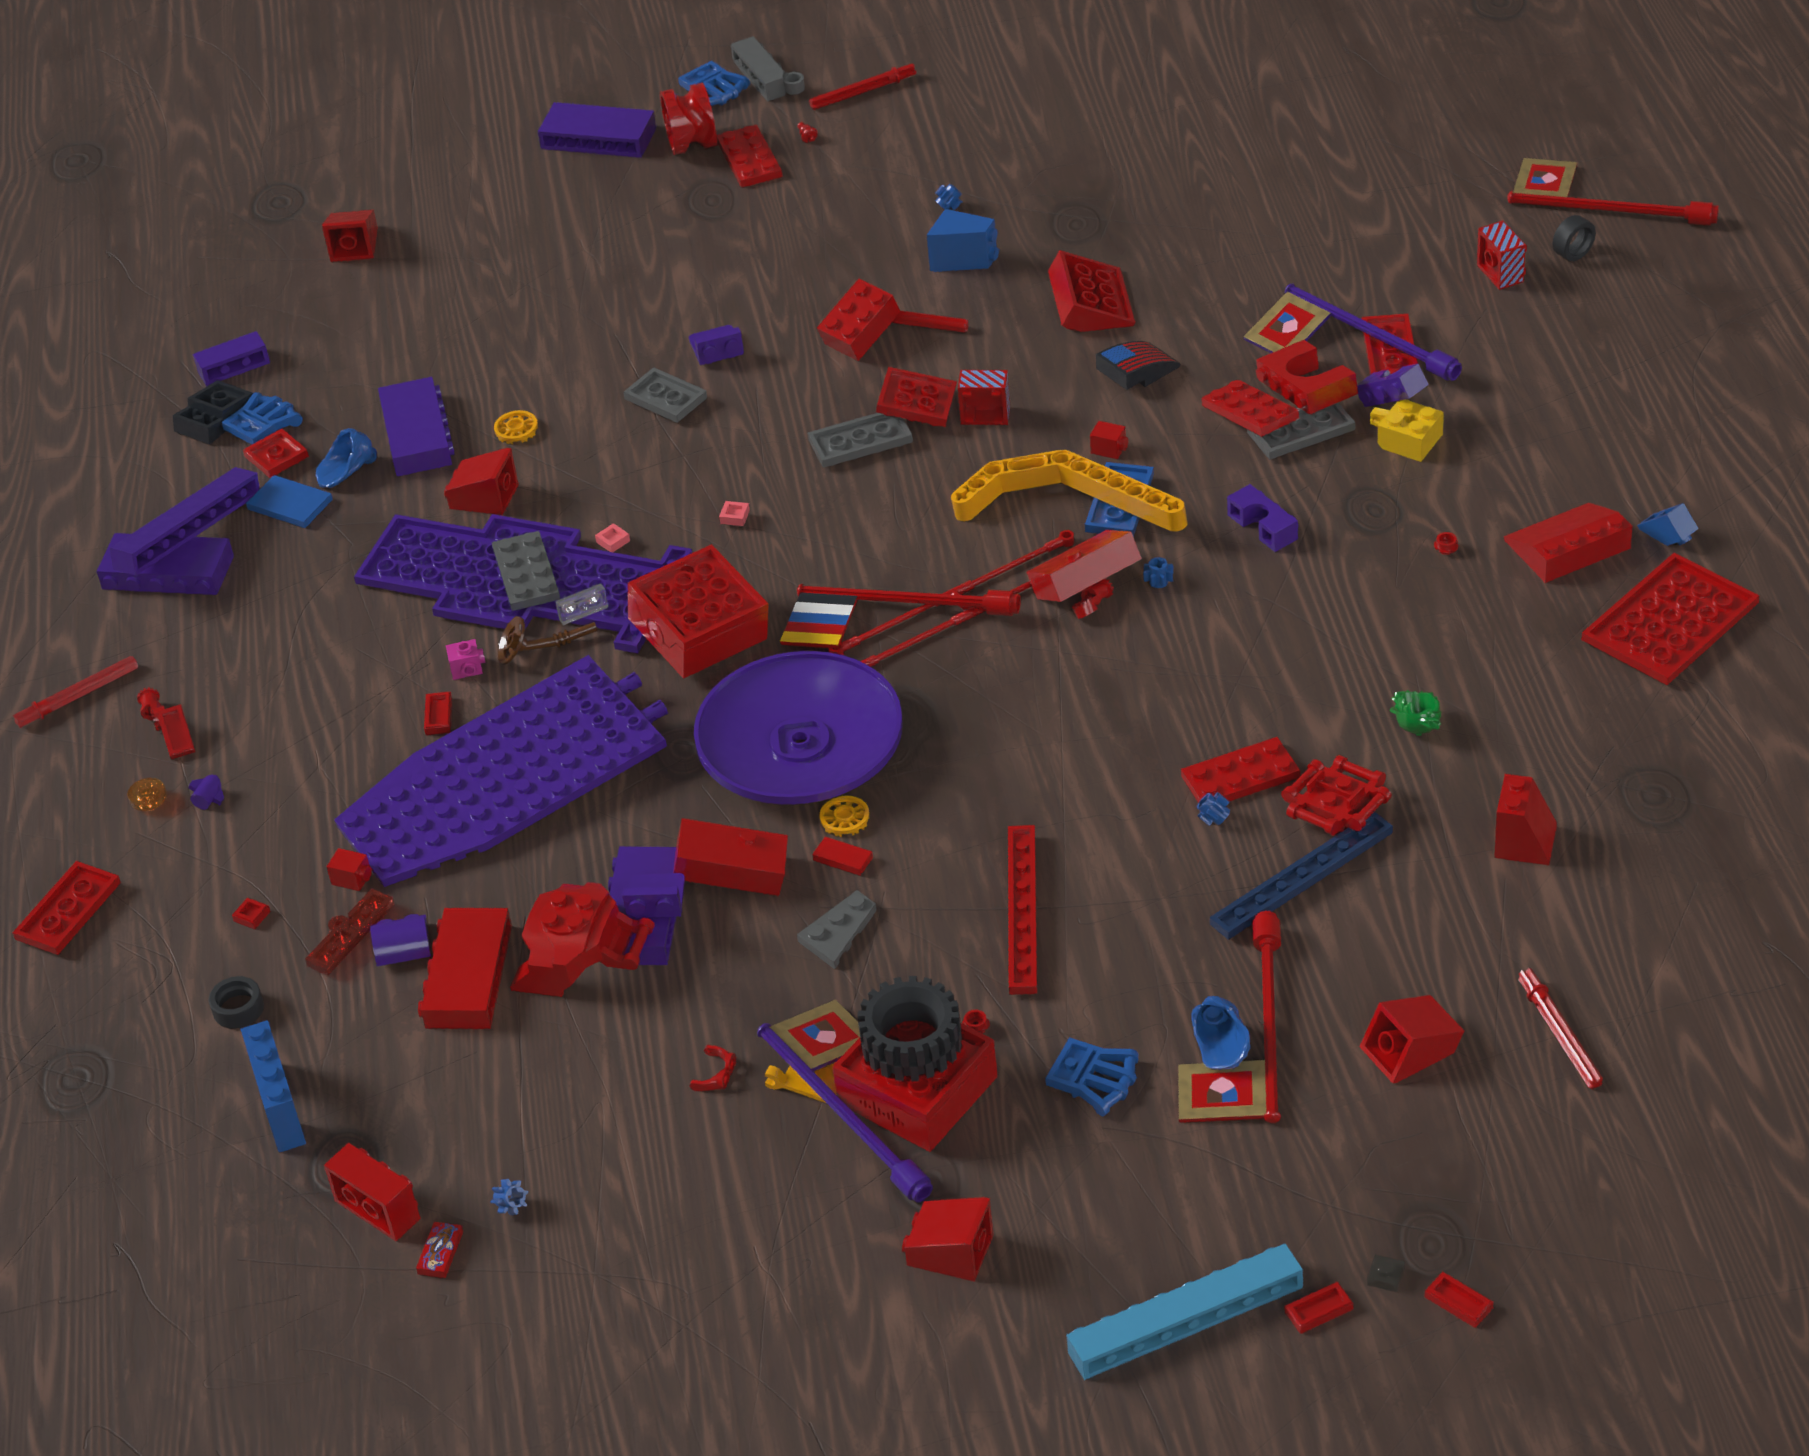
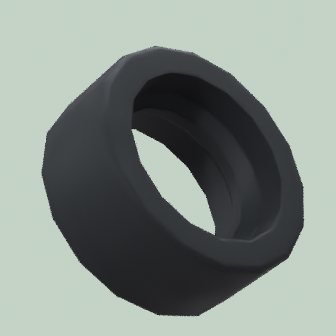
[1552,215,1596,262]
[208,976,264,1029]

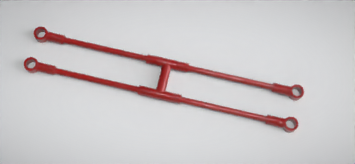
[828,530,1074,667]

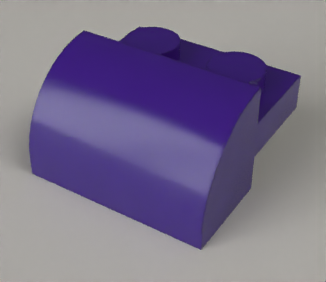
[370,914,431,967]

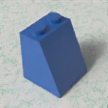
[927,209,999,272]

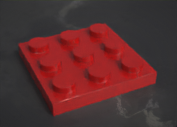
[876,367,957,427]

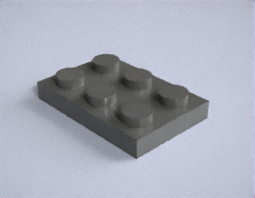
[624,367,707,423]

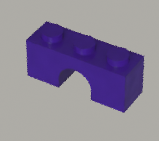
[1357,364,1429,407]
[1227,484,1298,552]

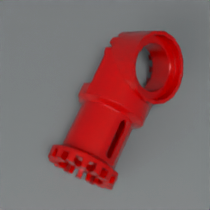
[1071,578,1114,619]
[137,687,165,731]

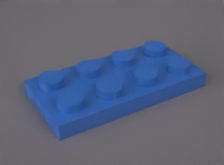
[1085,462,1154,537]

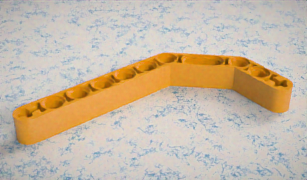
[951,450,1188,532]

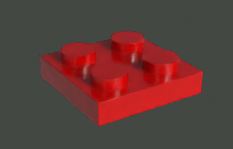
[243,429,309,478]

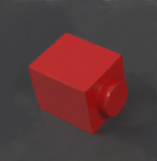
[1090,421,1129,459]
[326,848,372,891]

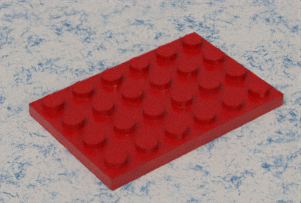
[1581,553,1760,685]

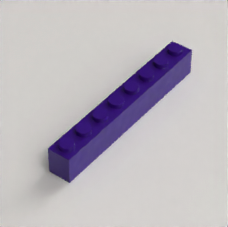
[110,467,260,575]

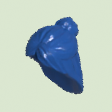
[316,428,377,488]
[1191,996,1250,1070]

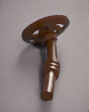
[498,616,598,664]

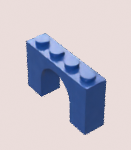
[241,1020,306,1153]

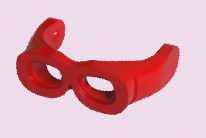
[689,1045,737,1091]

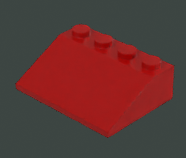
[1048,250,1135,332]
[1504,503,1633,583]

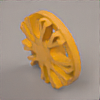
[494,410,538,445]
[820,796,869,837]

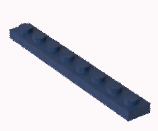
[1210,812,1393,940]

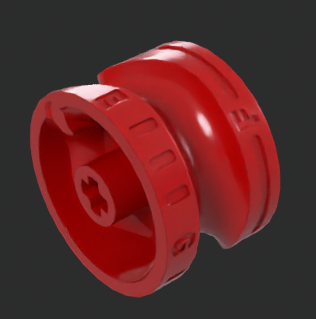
[660,83,717,155]

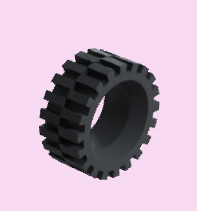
[858,976,962,1081]

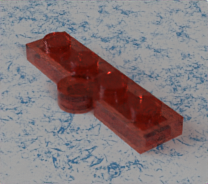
[305,889,395,976]

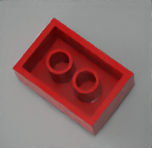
[817,279,901,361]
[324,1143,421,1242]

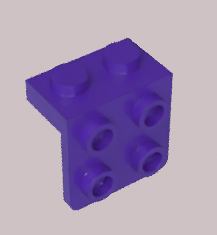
[689,325,744,365]
[622,873,685,918]

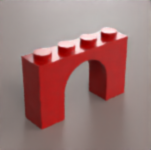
[1256,340,1358,414]

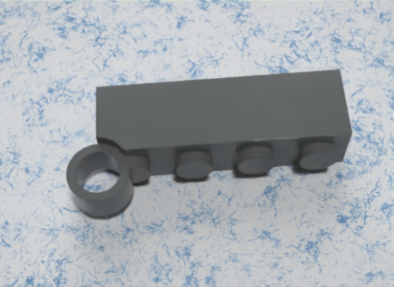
[731,36,805,101]

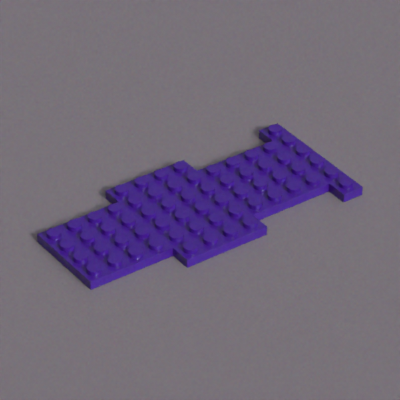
[354,514,693,653]

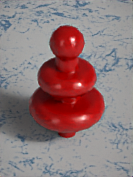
[797,122,818,143]

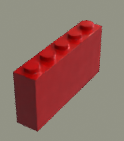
[418,908,512,1029]

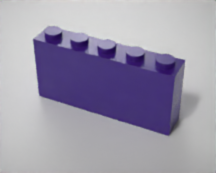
[538,102,657,158]
[378,377,455,476]
[96,533,234,595]
[608,846,676,965]

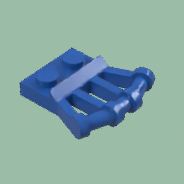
[678,61,750,106]
[222,392,303,444]
[1046,1037,1139,1116]

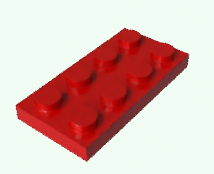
[717,125,782,188]
[1361,314,1418,375]
[1202,380,1299,437]
[1181,737,1300,803]
[12,861,121,955]

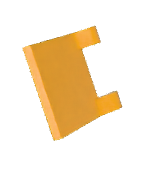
[765,1062,837,1103]

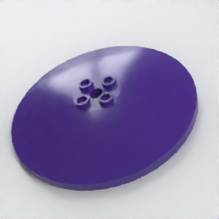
[694,651,903,804]

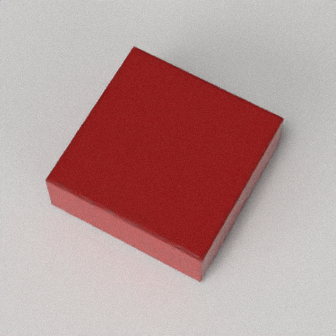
[232,897,271,929]

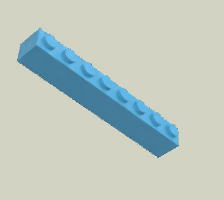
[1067,1244,1303,1380]

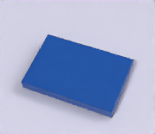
[246,475,333,528]

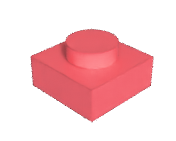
[719,501,750,526]
[595,523,630,552]

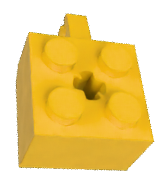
[1370,400,1444,462]

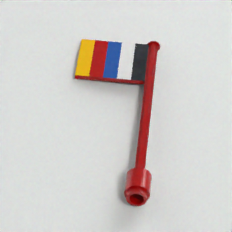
[780,584,1021,649]

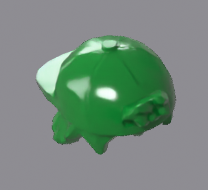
[1390,690,1442,736]

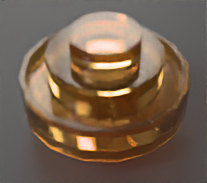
[127,778,167,811]

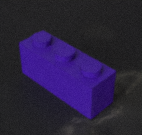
[193,331,270,386]

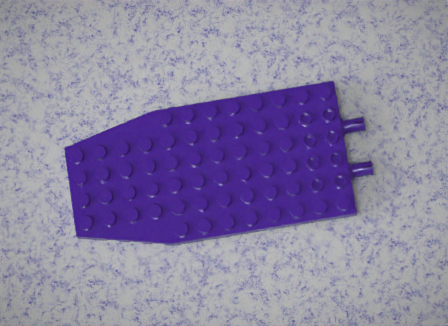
[334,655,668,887]

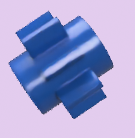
[935,183,962,210]
[1143,557,1173,588]
[1197,792,1230,826]
[490,1179,528,1215]

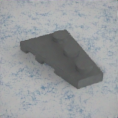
[797,890,877,969]

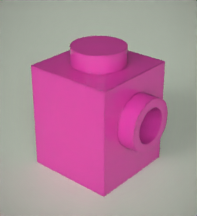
[446,639,486,680]

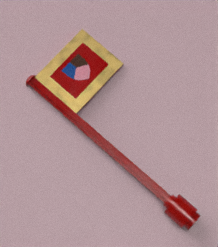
[1507,158,1719,226]
[1178,911,1281,1123]

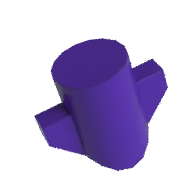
[188,774,224,810]

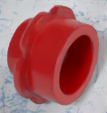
[1434,532,1459,555]
[962,1010,990,1034]

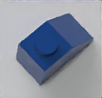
[1637,503,1699,546]

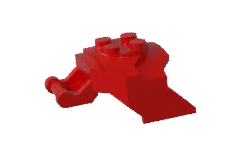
[510,882,655,997]

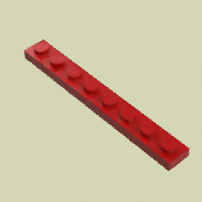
[1008,825,1037,995]

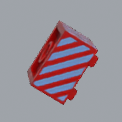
[1477,220,1527,290]
[958,370,1010,425]

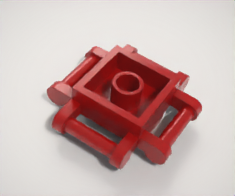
[1281,755,1392,835]

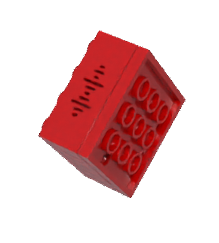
[628,544,768,679]
[832,1021,998,1152]

